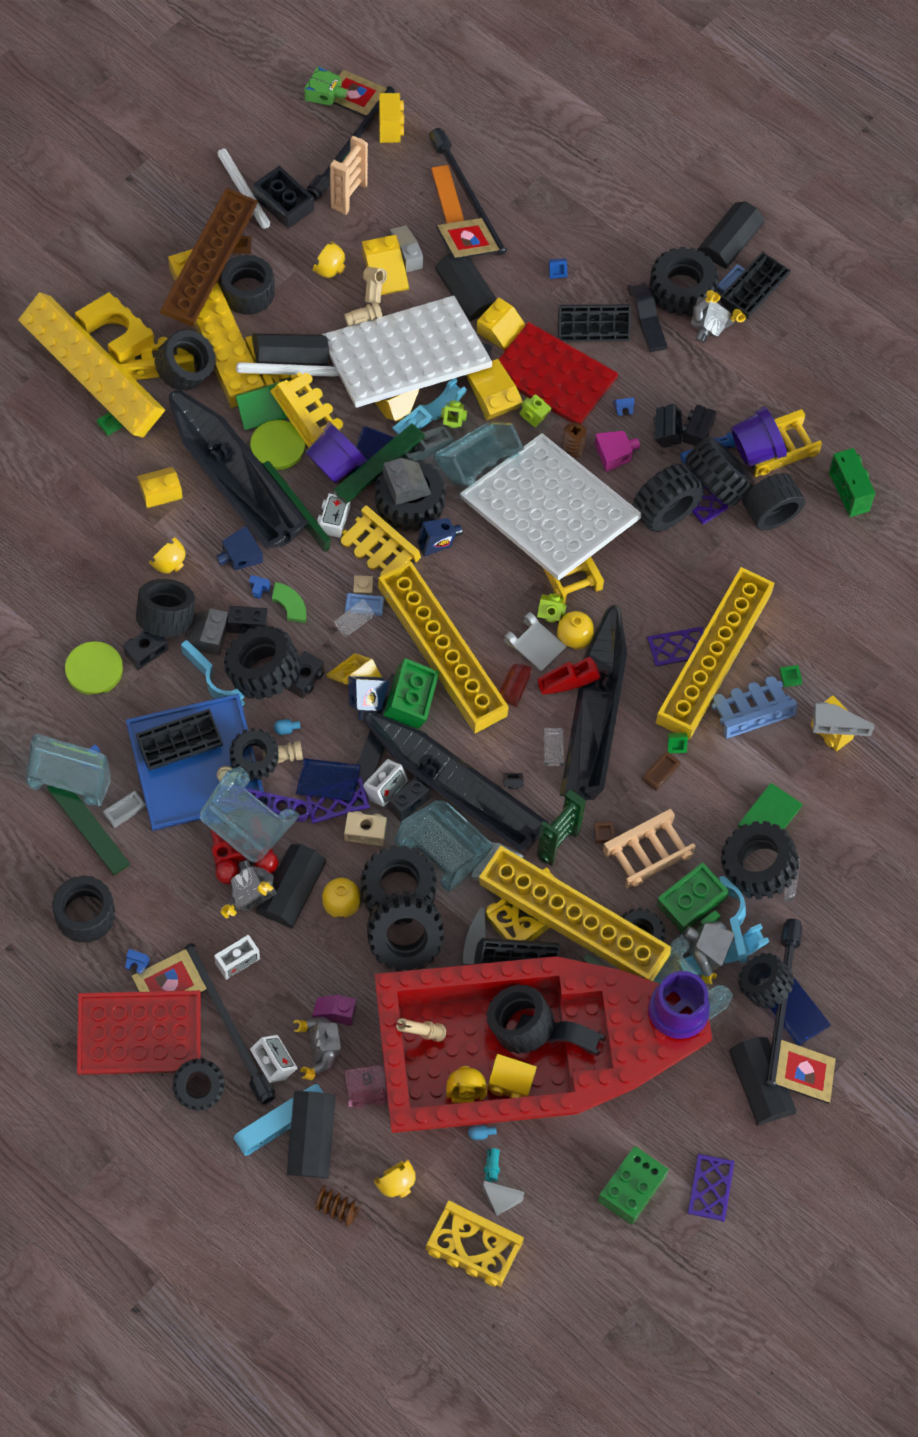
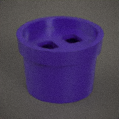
[730,406,787,467]
[305,421,367,484]
[648,971,710,1039]

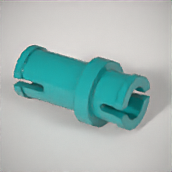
[483,1148,500,1182]

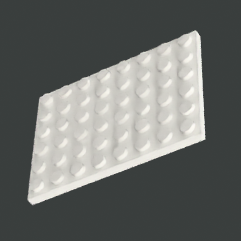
[322,296,492,408]
[460,433,641,580]

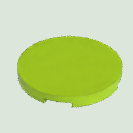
[251,420,305,470]
[65,641,123,695]

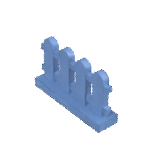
[711,677,797,739]

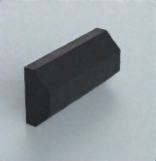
[697,201,764,269]
[720,251,791,319]
[435,254,497,322]
[558,304,631,342]
[252,333,329,366]
[136,708,223,771]
[256,844,326,929]
[474,938,561,964]
[729,1037,797,1126]
[287,1091,336,1179]

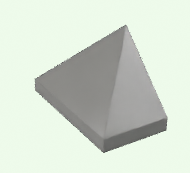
[482,1181,524,1215]

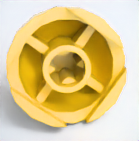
[312,241,346,278]
[149,537,186,574]
[557,611,594,650]
[322,877,361,918]
[446,1066,487,1104]
[373,1159,416,1198]

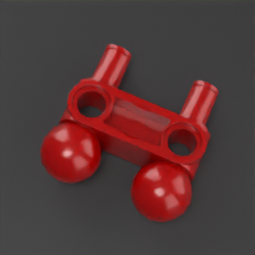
[210,818,278,885]

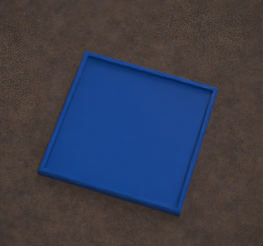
[125,693,267,831]

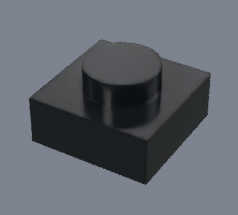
[503,773,524,789]

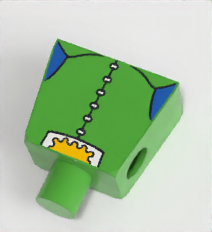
[304,66,348,105]

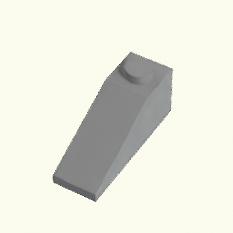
[390,225,423,273]
[813,702,874,736]

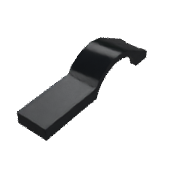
[627,282,667,353]
[516,1014,606,1056]

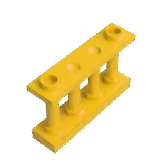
[753,409,822,477]
[542,556,604,604]

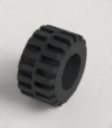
[230,728,279,781]
[622,908,665,942]
[738,953,794,1009]
[172,1058,225,1111]

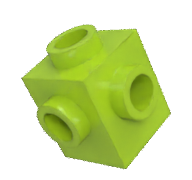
[519,394,552,428]
[441,400,467,428]
[537,594,567,622]

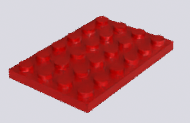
[498,322,618,424]
[77,990,201,1075]

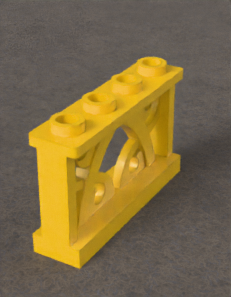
[485,867,554,941]
[426,1201,524,1287]

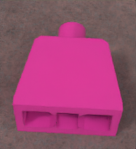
[594,431,640,472]

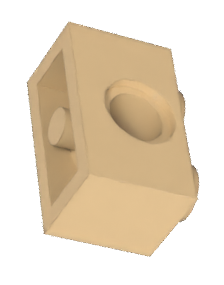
[344,811,387,846]

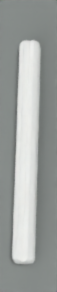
[218,148,270,229]
[236,362,339,377]

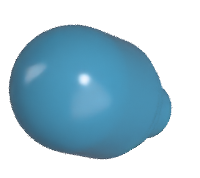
[273,719,301,735]
[468,1124,497,1140]

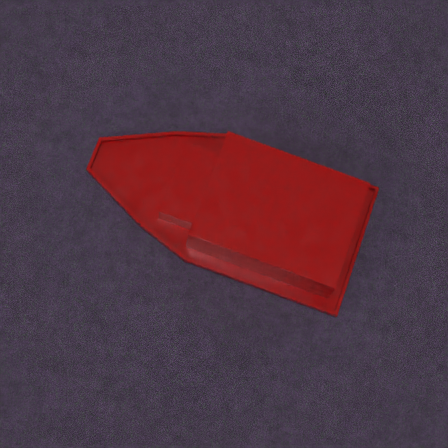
[374,956,712,1133]

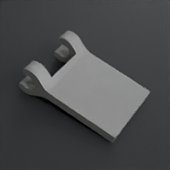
[503,612,567,672]

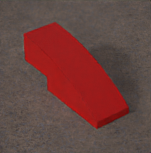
[537,656,600,695]

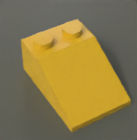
[362,235,409,295]
[466,359,523,421]

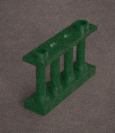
[537,790,586,866]

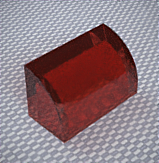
[499,664,532,707]

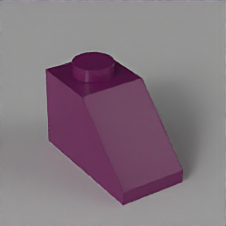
[312,995,356,1026]

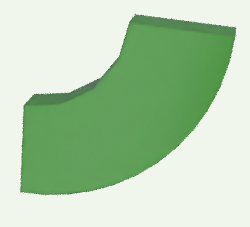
[272,582,306,623]

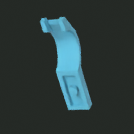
[392,378,467,435]
[181,640,245,706]
[719,876,748,963]
[679,924,769,976]

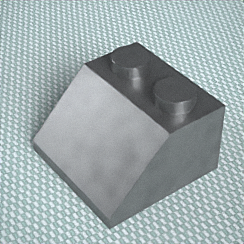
[383,458,431,505]
[184,608,229,655]

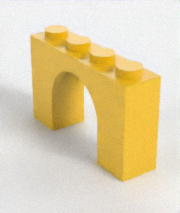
[75,292,154,365]

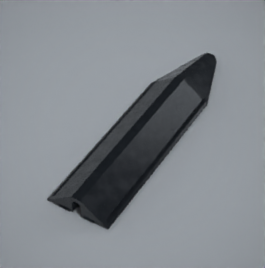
[169,390,308,549]
[559,605,627,800]
[363,711,549,851]

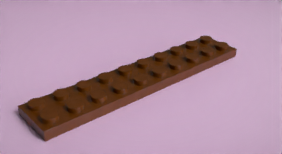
[160,187,258,327]

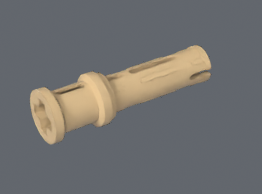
[396,1018,446,1042]

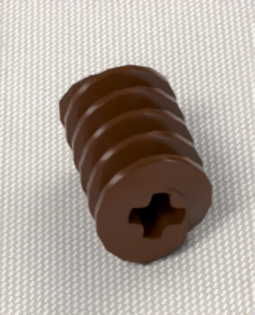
[562,423,587,459]
[315,1185,361,1226]

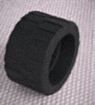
[220,254,275,315]
[155,329,216,391]
[742,473,805,530]
[136,578,196,637]
[52,875,115,943]
[486,984,555,1054]

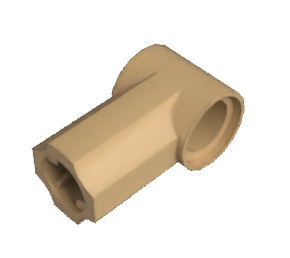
[363,267,387,303]

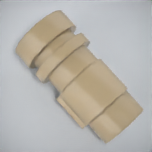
[344,302,383,327]
[262,741,303,763]

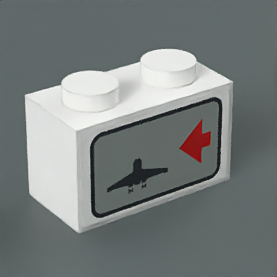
[317,493,350,538]
[363,759,408,807]
[214,935,260,979]
[250,1035,297,1083]

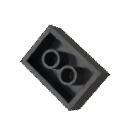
[253,165,314,229]

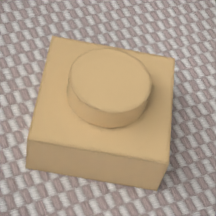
[353,575,373,595]

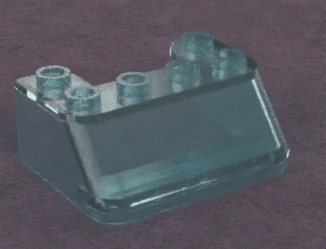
[433,422,524,486]

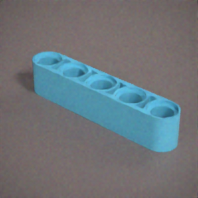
[233,1084,324,1156]

